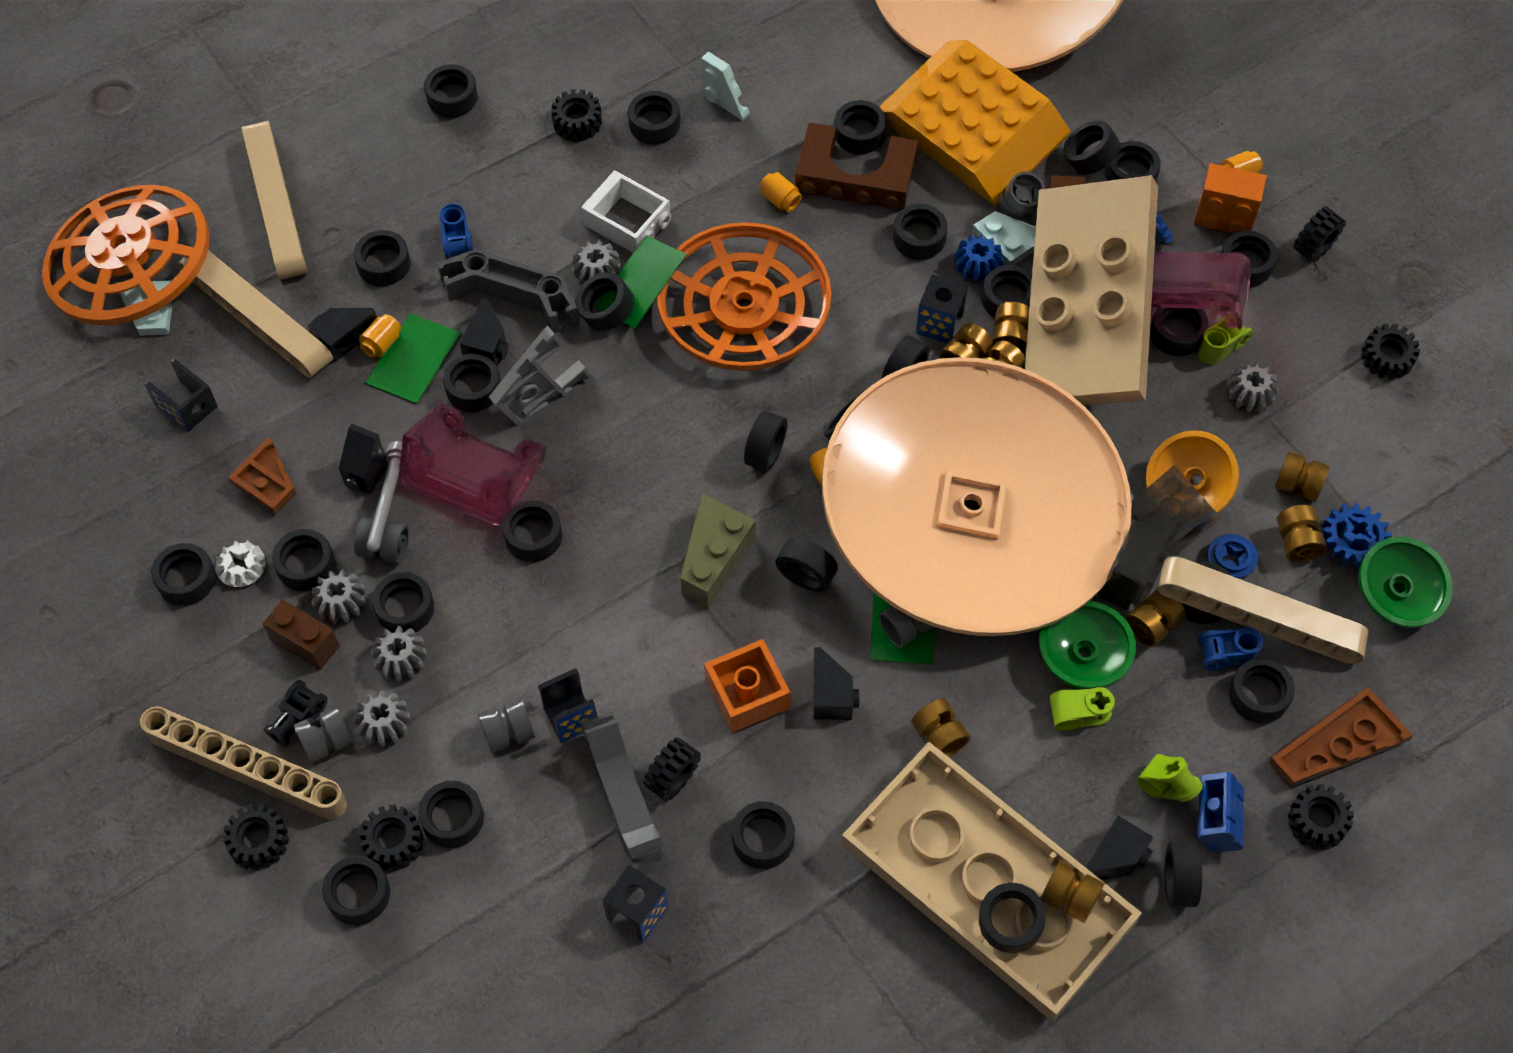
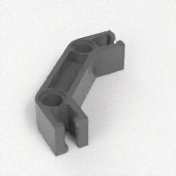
[436,250,579,333]
[581,712,670,875]

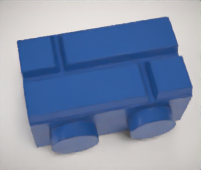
[1198,772,1245,853]

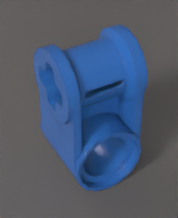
[439,203,473,259]
[1197,627,1263,671]

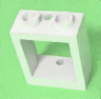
[581,170,671,253]

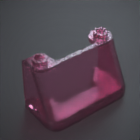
[1151,251,1251,328]
[399,402,546,525]

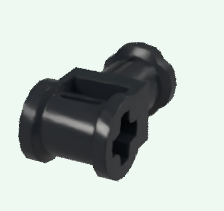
[263,680,328,747]

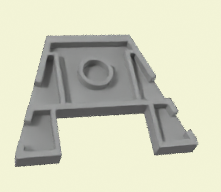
[489,326,594,426]

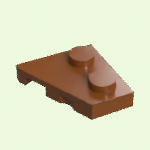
[228,437,296,515]

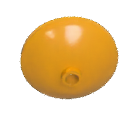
[1146,430,1239,522]

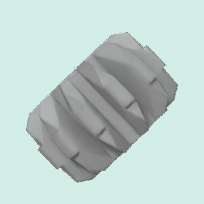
[572,239,621,285]
[1226,362,1279,413]
[312,569,366,624]
[371,625,427,682]
[354,690,411,747]

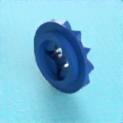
[1155,212,1173,245]
[1207,534,1258,579]

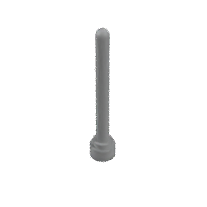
[367,441,411,552]

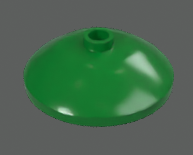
[1358,537,1453,628]
[1039,601,1136,689]

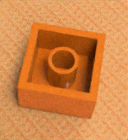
[1194,163,1267,234]
[704,639,791,733]

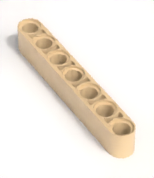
[241,121,308,280]
[177,250,333,378]
[1158,557,1368,664]
[140,706,347,820]

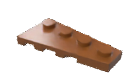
[1269,687,1413,787]

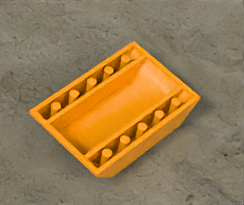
[879,40,1071,207]

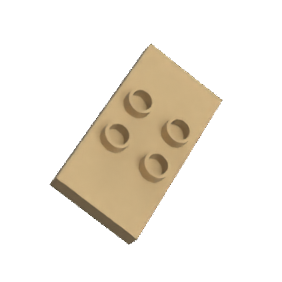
[1025,175,1158,405]
[841,742,1142,1022]

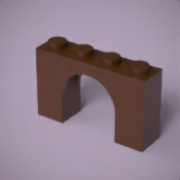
[795,123,918,210]

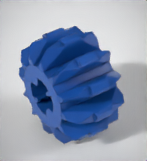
[954,234,1004,284]

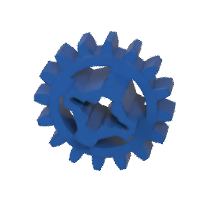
[1322,503,1392,569]

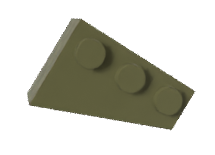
[680,493,756,609]

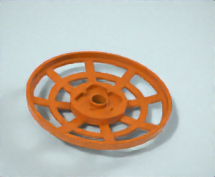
[42,185,210,325]
[657,222,832,371]

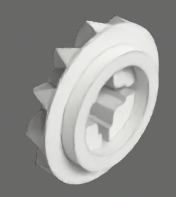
[215,540,266,587]

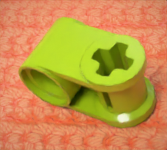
[1197,312,1254,365]
[1049,687,1115,731]
[1137,754,1203,802]

